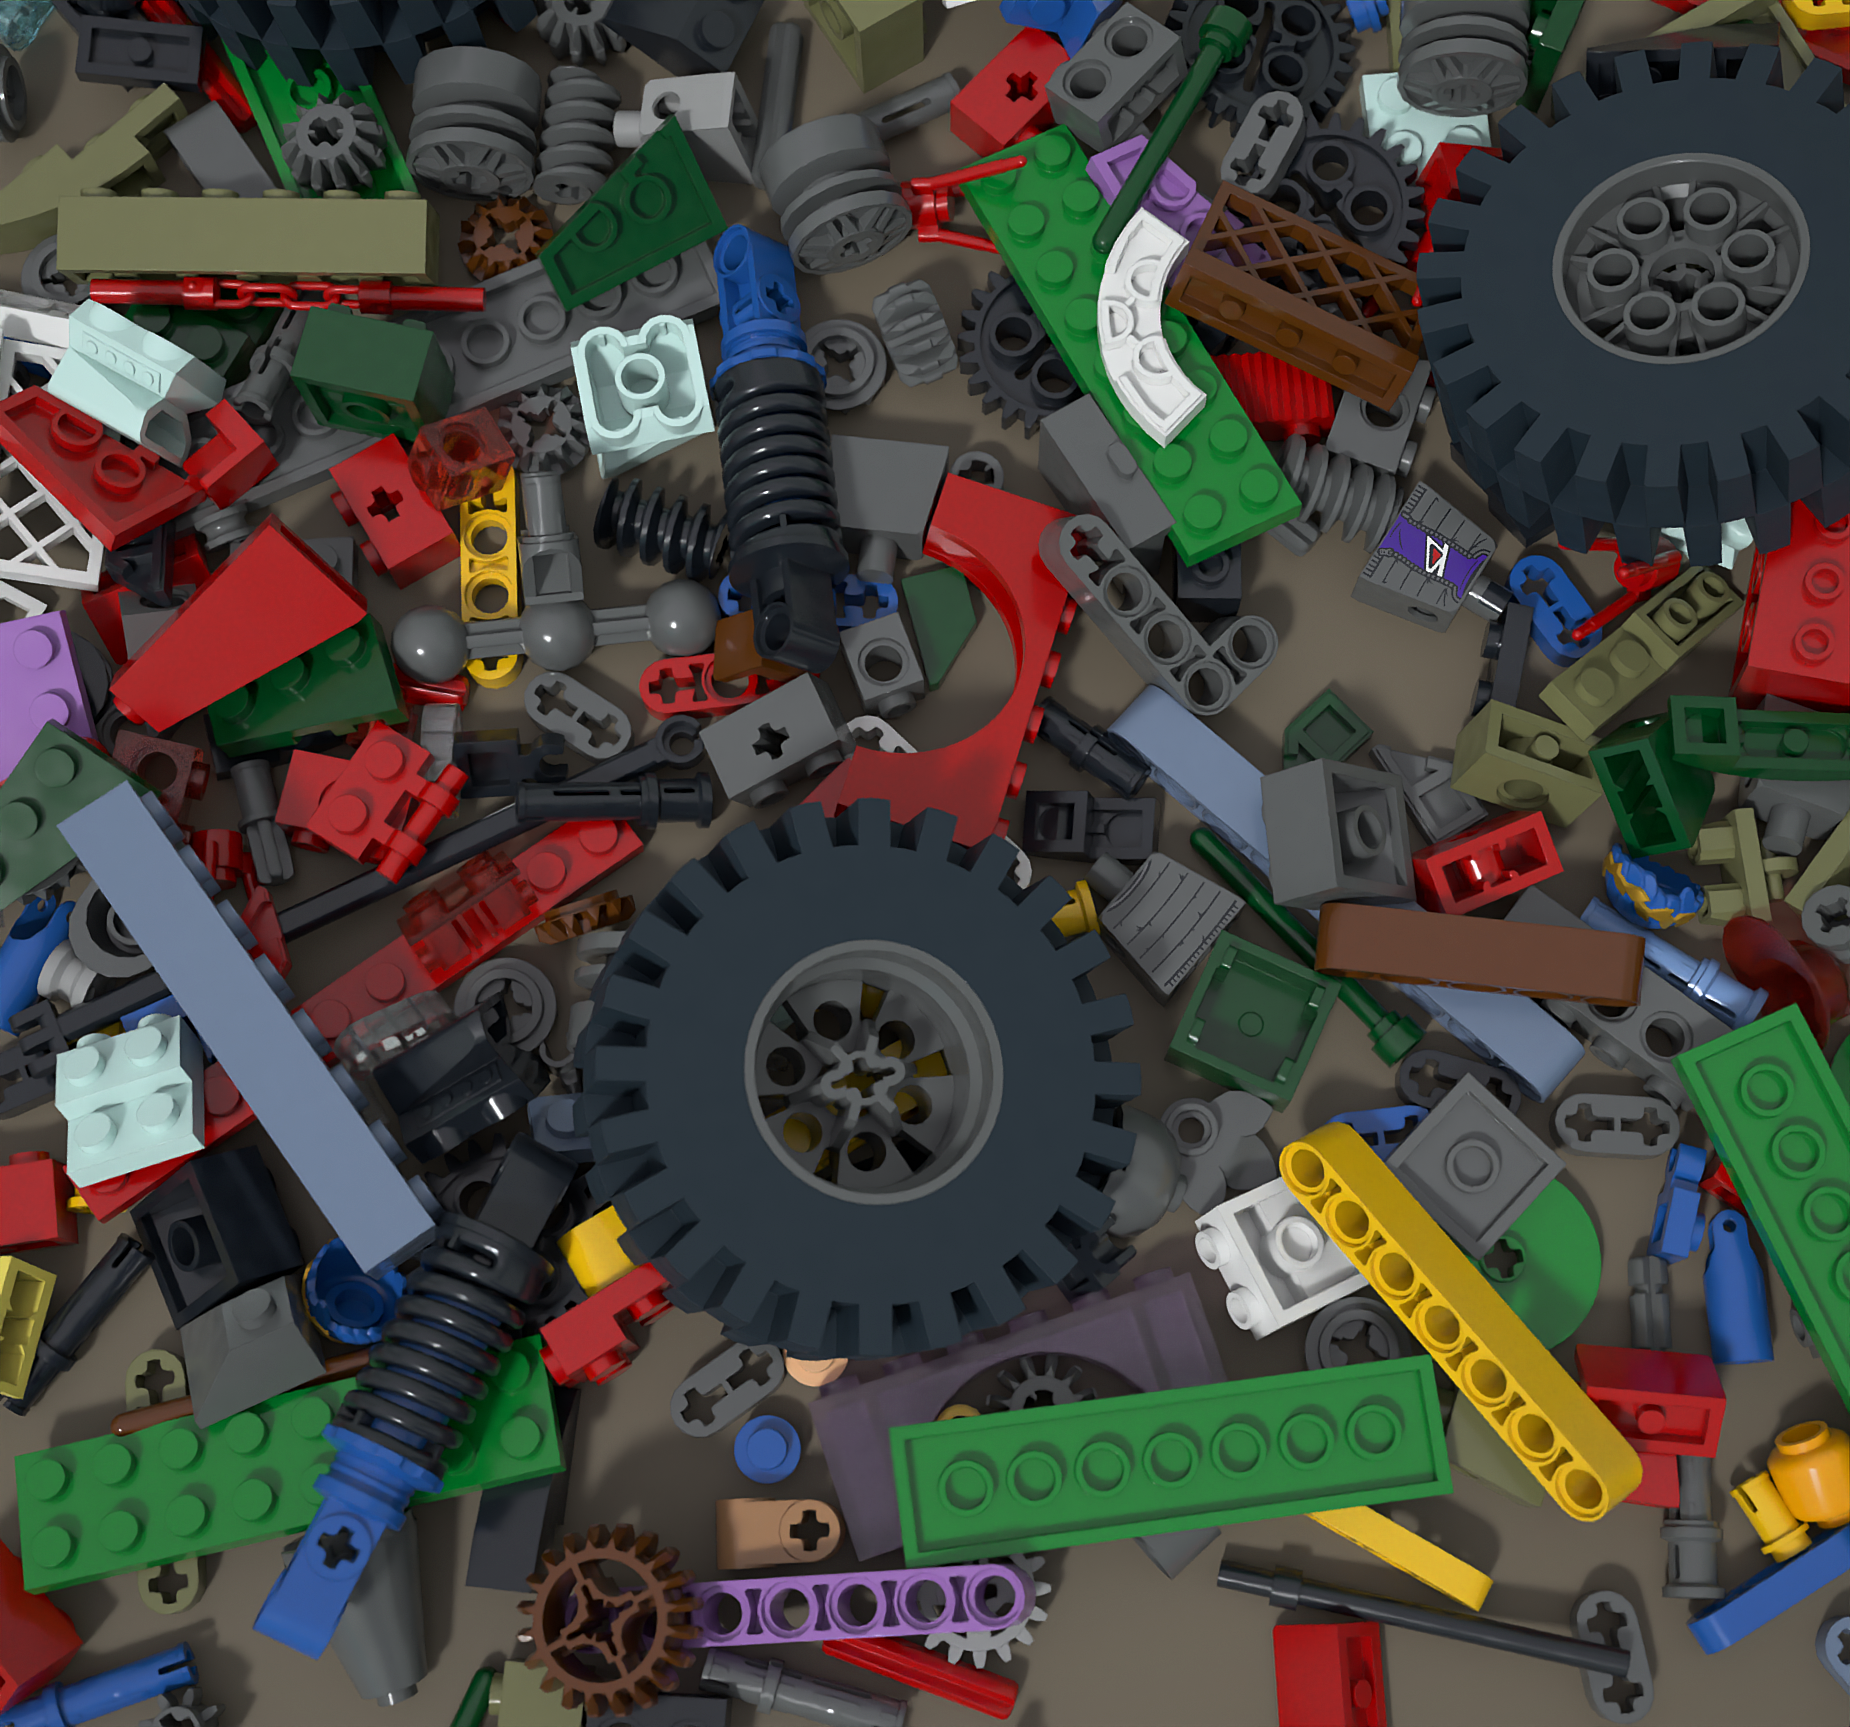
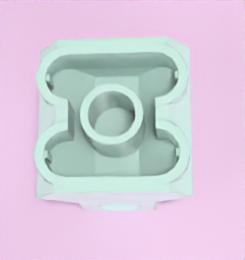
[47,299,226,467]
[571,315,715,479]

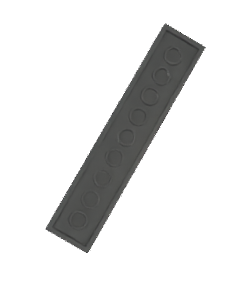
[124,241,720,541]

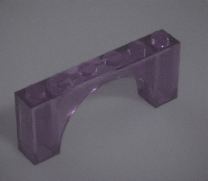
[808,1266,1229,1562]

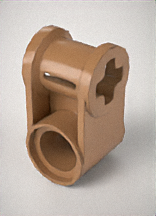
[715,1498,847,1570]

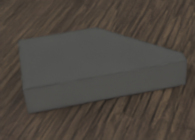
[1368,744,1489,846]

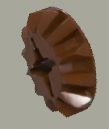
[457,193,554,282]
[534,889,636,945]

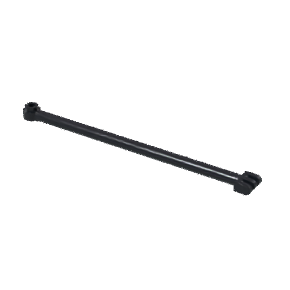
[8,715,707,1079]

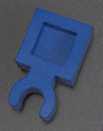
[1646,1143,1707,1264]

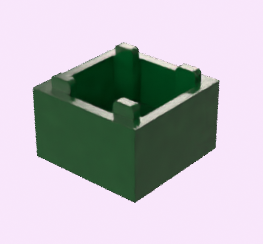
[290,303,456,450]
[1164,930,1343,1113]

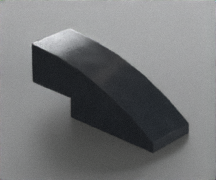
[465,1386,581,1594]

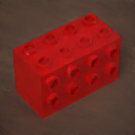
[1728,499,1850,713]

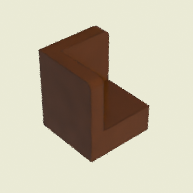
[713,609,810,683]

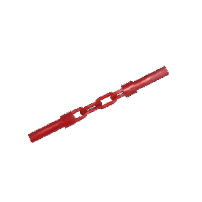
[90,276,486,315]

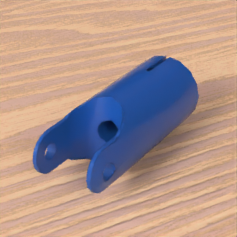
[0,895,76,1038]
[1702,1210,1775,1365]

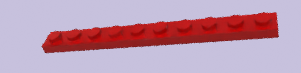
[62,820,644,1224]

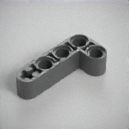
[1038,514,1278,716]

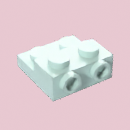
[55,1013,205,1188]

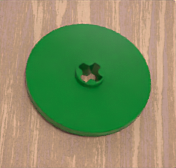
[1459,1178,1601,1350]

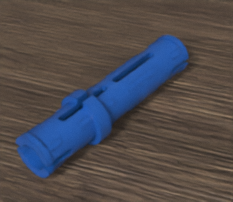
[0,1641,199,1727]

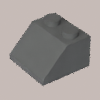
[1260,758,1417,911]

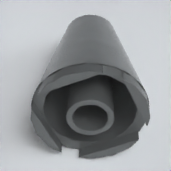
[281,1507,428,1707]

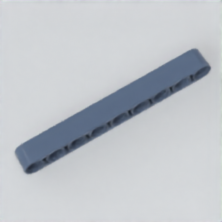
[1107,684,1585,1103]

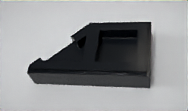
[105,519,176,607]

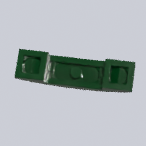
[1667,695,1850,781]

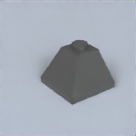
[180,1273,327,1429]

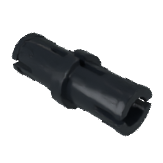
[1037,696,1152,800]

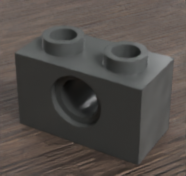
[1325,358,1437,481]

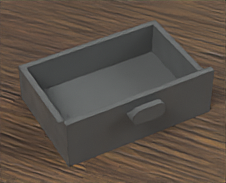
[1038,393,1177,594]

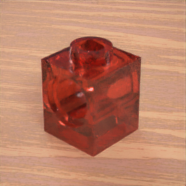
[407,406,516,512]

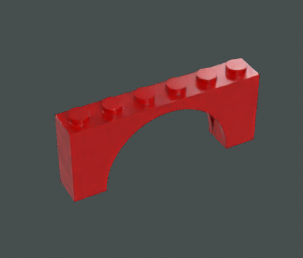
[833,473,1081,850]

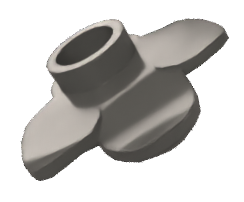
[1160,1091,1278,1216]

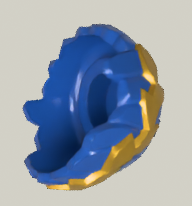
[1602,842,1705,929]
[302,1237,407,1345]

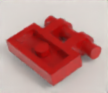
[305,720,469,884]

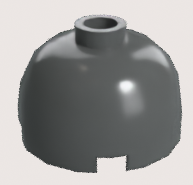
[1098,1104,1187,1238]

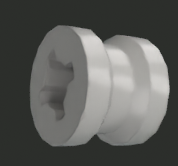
[37,939,118,1008]

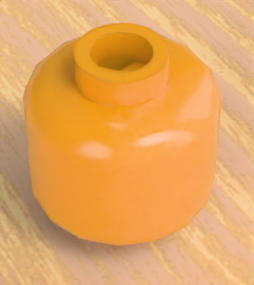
[1767,1420,1850,1529]

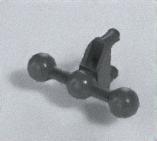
[390,470,722,685]

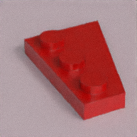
[0,385,208,552]

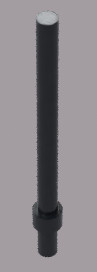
[1217,1559,1631,1678]

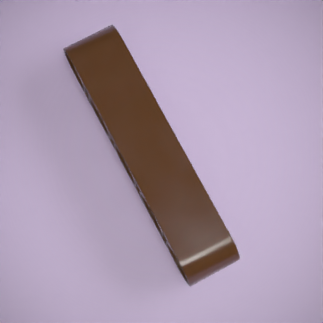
[1314,903,1646,1007]

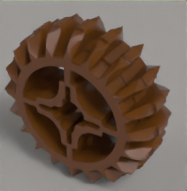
[515,1523,705,1718]

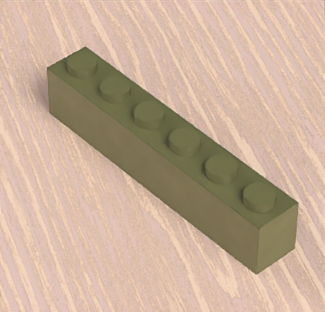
[56,187,440,287]

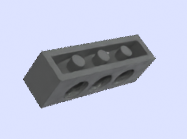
[1502,885,1734,1112]

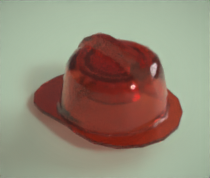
[1722,915,1850,1051]

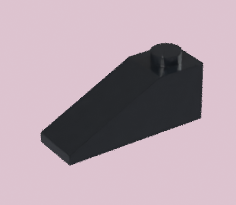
[1586,22,1780,101]

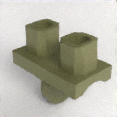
[1687,808,1800,936]

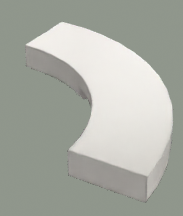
[1097,207,1207,448]

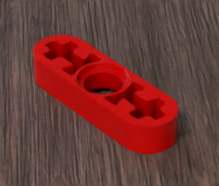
[639,653,822,721]

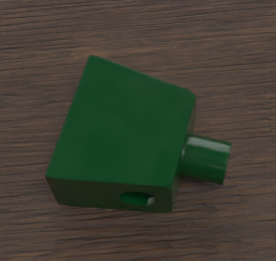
[1588,712,1715,859]

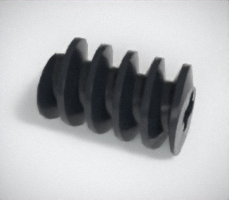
[593,477,730,583]

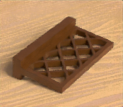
[1164,180,1423,412]

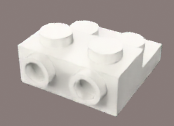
[1195,1176,1370,1341]

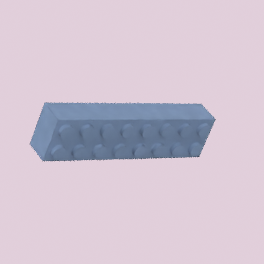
[56,780,445,1280]

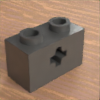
[699,672,857,809]

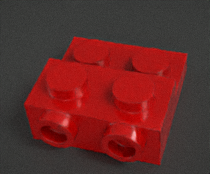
[539,1262,676,1389]

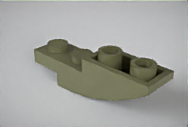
[0,83,189,255]
[1538,566,1745,742]

